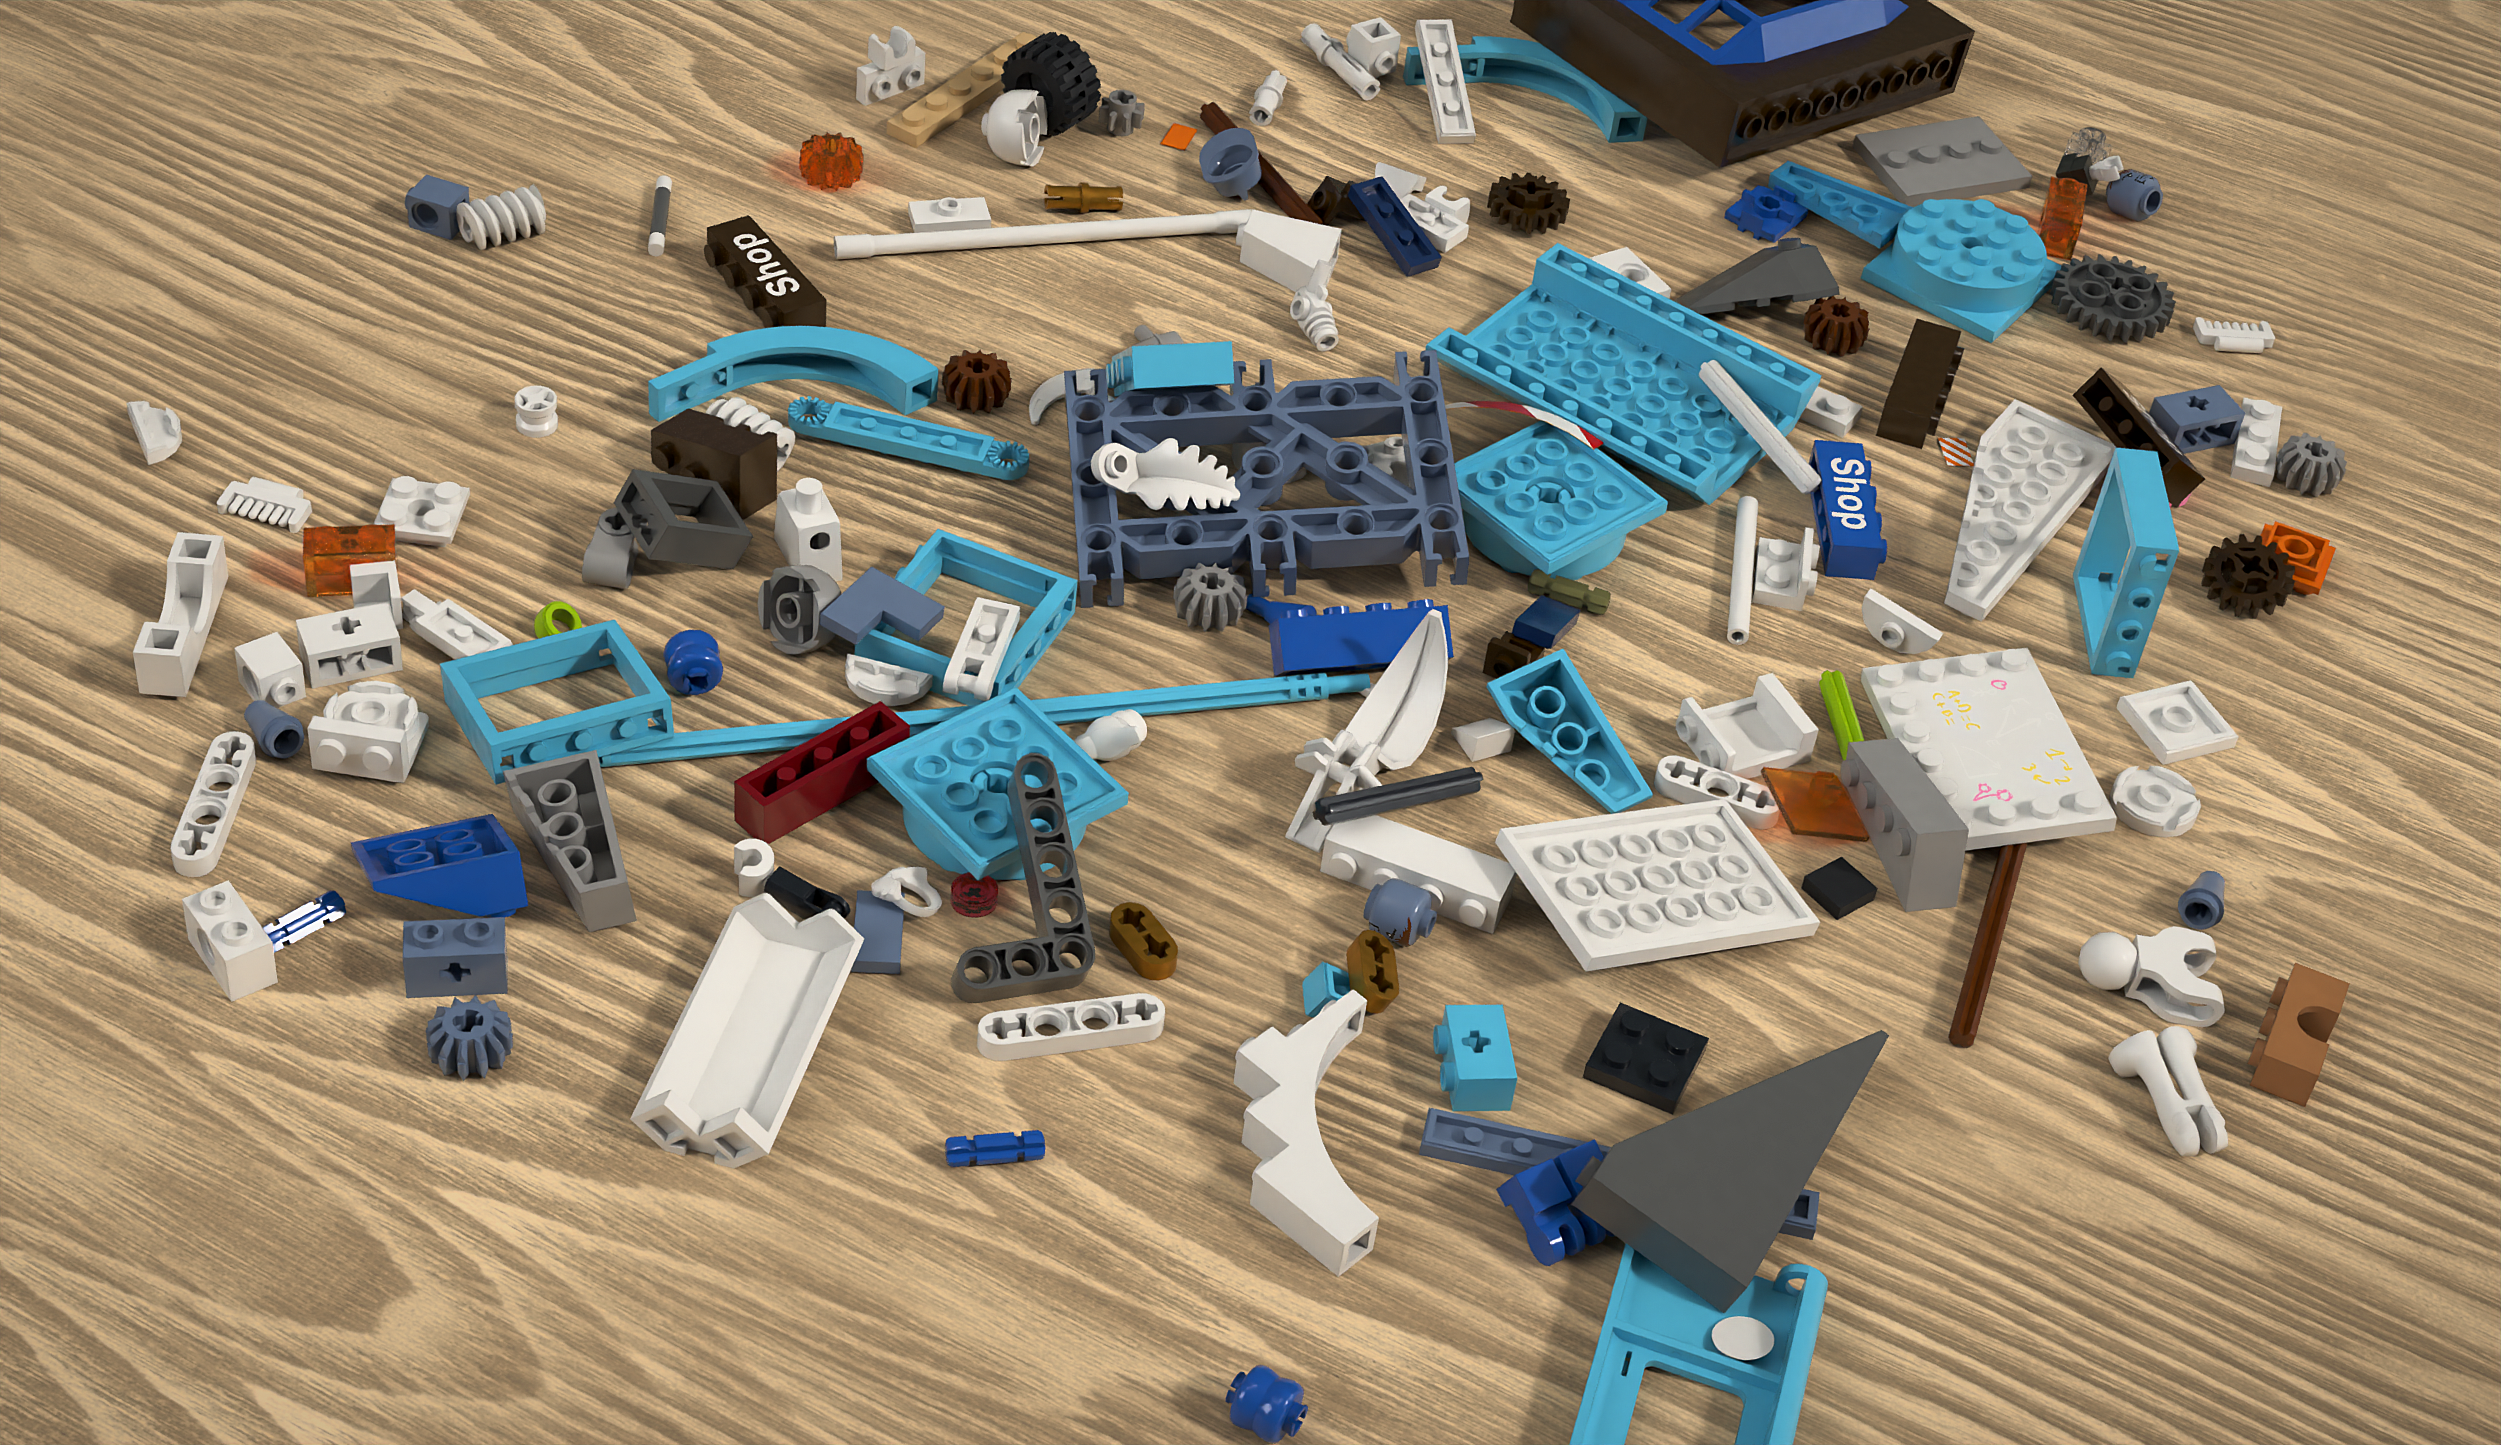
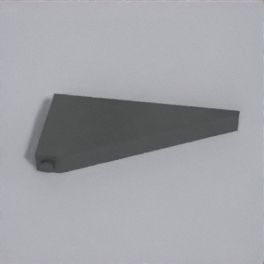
[1572,1030,1889,1313]

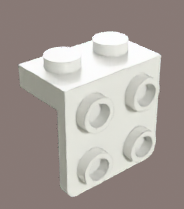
[307,712,429,783]

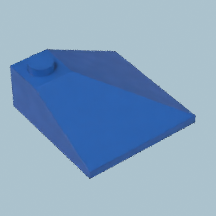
[351,814,528,918]

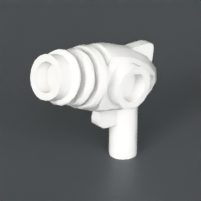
[1290,259,1339,351]

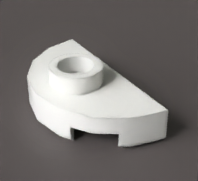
[126,401,182,465]
[1861,588,1943,654]
[845,654,933,706]

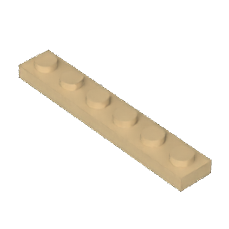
[887,32,1037,148]

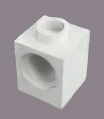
[234,632,306,708]

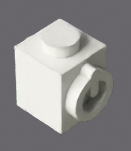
[1346,17,1401,78]

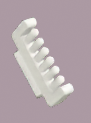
[2193,317,2275,354]
[217,477,312,533]

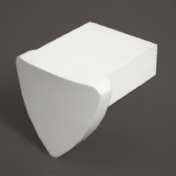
[1375,162,1426,199]

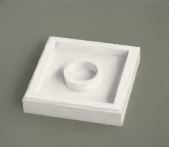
[2116,680,2239,765]

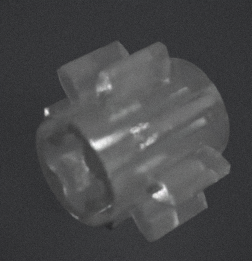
[2064,127,2112,165]

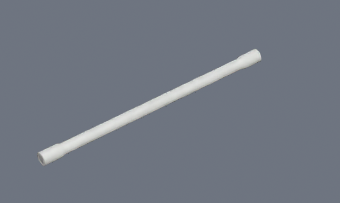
[834,209,1251,260]

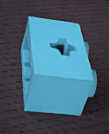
[1433,1004,1518,1111]

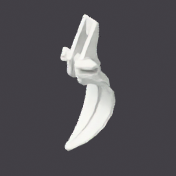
[1286,609,1448,853]

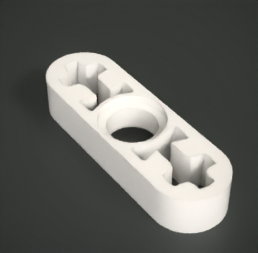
[1654,755,1783,830]

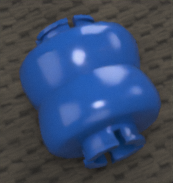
[663,630,723,695]
[1226,1365,1308,1444]

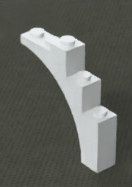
[1233,990,1379,1277]

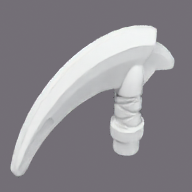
[1029,368,1115,425]

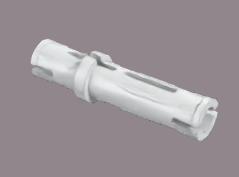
[1301,23,1380,100]

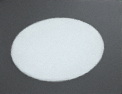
[1712,1316,1774,1360]

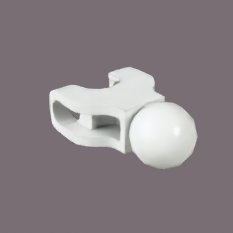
[2078,926,2225,1027]

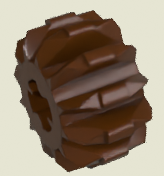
[1803,296,1870,357]
[942,349,1012,414]

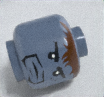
[2106,169,2163,221]
[1363,878,1437,947]

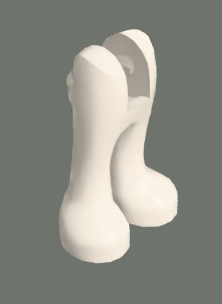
[2108,1026,2228,1157]

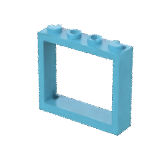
[2073,447,2179,678]
[854,529,1078,706]
[440,620,674,785]

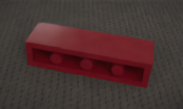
[734,701,910,844]

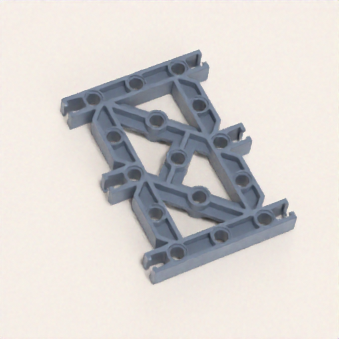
[1064,350,1469,608]

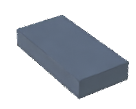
[851,890,905,974]

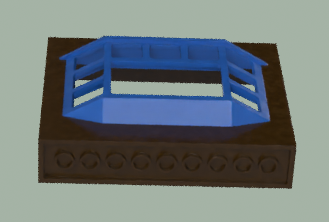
[1510,0,1975,168]

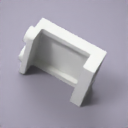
[1676,673,1819,779]

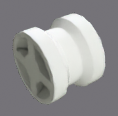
[515,386,558,438]

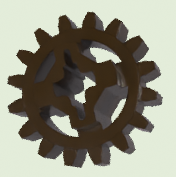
[1487,173,1570,234]
[2201,534,2295,619]

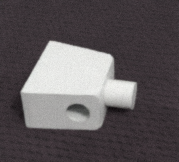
[774,478,842,581]

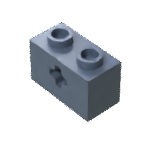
[2149,385,2245,454]
[403,917,508,998]

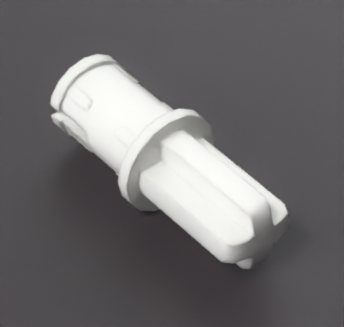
[1249,70,1287,126]

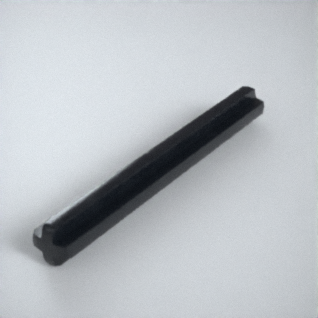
[1312,767,1484,826]

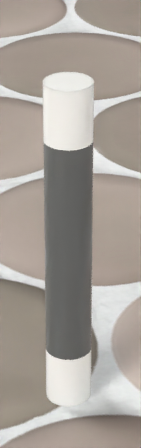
[648,175,672,257]

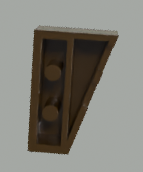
[651,408,777,520]

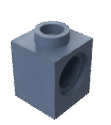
[405,174,470,240]

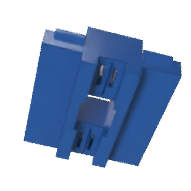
[1724,185,1809,243]

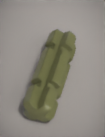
[1528,569,1611,615]

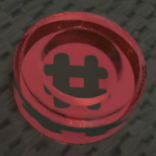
[950,872,998,918]

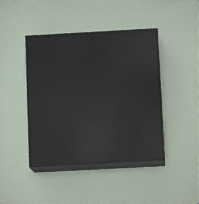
[1801,857,1878,920]

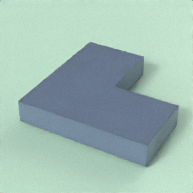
[819,567,945,645]

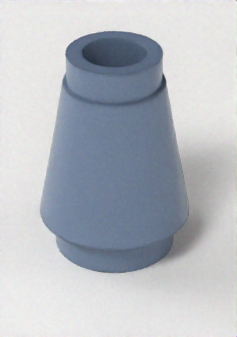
[244,700,304,758]
[2178,871,2225,930]

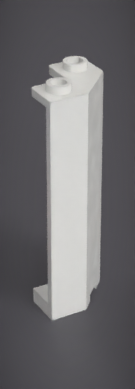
[630,893,864,1169]

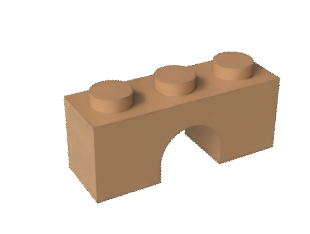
[2247,963,2350,1107]

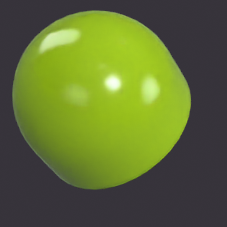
[534,601,582,638]

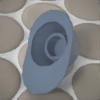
[1199,128,1262,201]

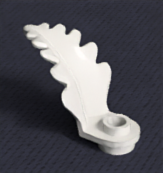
[1091,438,1240,510]

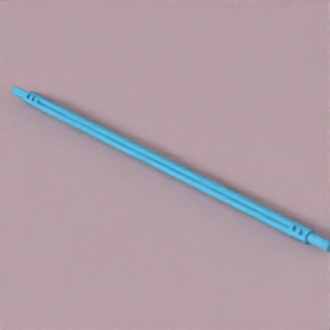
[598,673,1370,767]

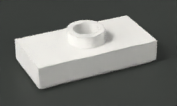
[908,197,991,233]

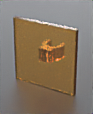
[1760,767,1870,842]

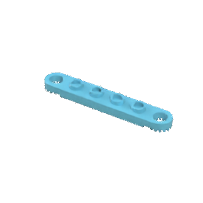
[788,396,1029,480]

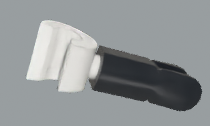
[734,838,851,920]

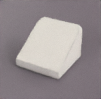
[1451,718,1515,762]

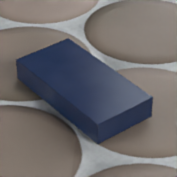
[1512,595,1581,649]

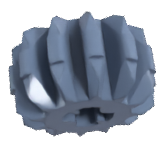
[426,995,513,1081]

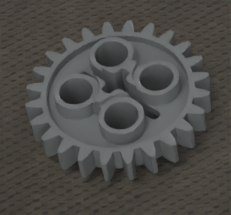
[2050,254,2176,342]

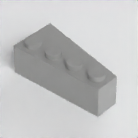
[1841,738,1969,912]
[503,750,637,932]

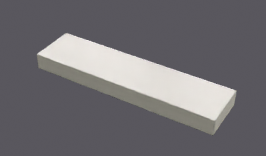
[1415,19,1476,144]

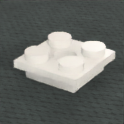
[372,476,470,547]

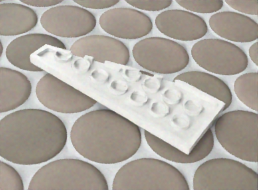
[1944,399,2115,622]

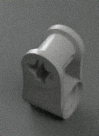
[582,508,638,589]

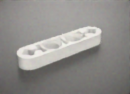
[170,731,256,877]
[977,993,1165,1061]

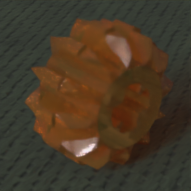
[799,131,864,191]

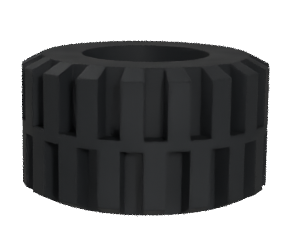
[1001,32,1101,136]

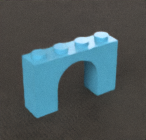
[1106,341,1234,397]

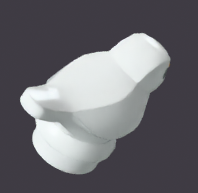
[1074,709,1147,761]

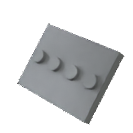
[1852,116,2032,207]

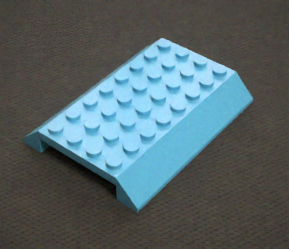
[1426,243,1822,505]

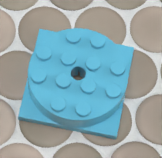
[1861,199,2061,343]
[1454,420,1668,580]
[867,687,1129,880]

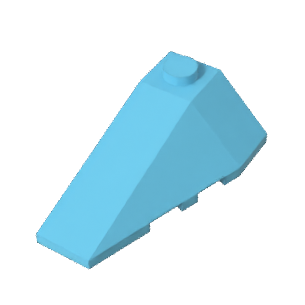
[1486,649,1653,814]

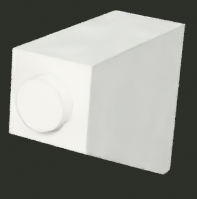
[1236,209,1342,292]

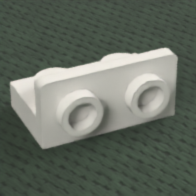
[1752,527,1820,611]

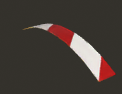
[1445,401,1604,450]

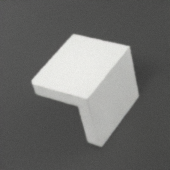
[350,560,403,629]

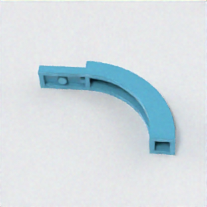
[1403,36,1647,143]
[648,326,939,422]

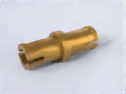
[1044,182,1123,213]

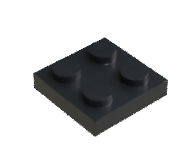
[1583,1002,1709,1115]

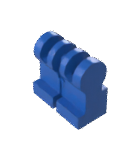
[1496,1139,1615,1266]

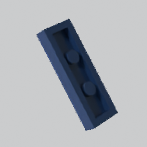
[1348,176,1442,277]

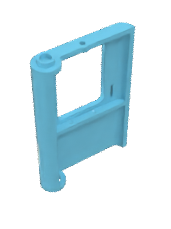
[1569,1244,1828,1445]

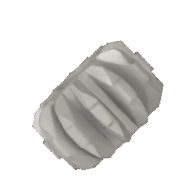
[2275,433,2347,497]
[1173,562,1247,632]

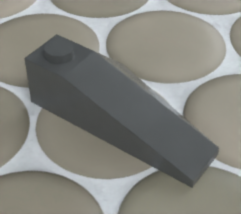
[1674,238,1840,314]

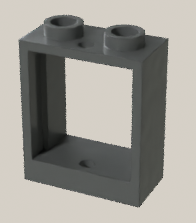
[613,469,753,569]

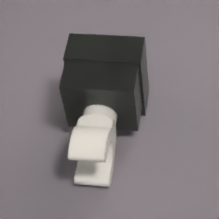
[2055,153,2124,201]

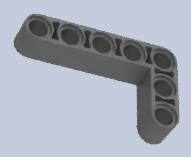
[951,753,1095,1003]

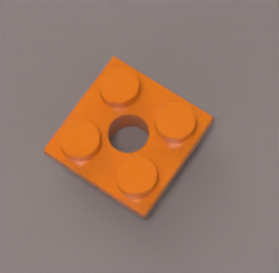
[2260,521,2336,595]

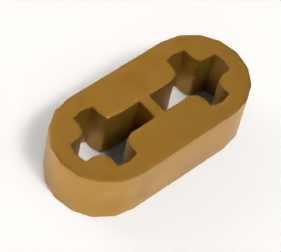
[1109,902,1178,981]
[1346,930,1399,1014]

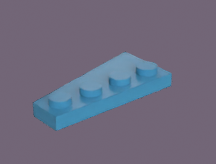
[1768,161,1914,249]

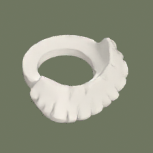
[871,867,942,917]

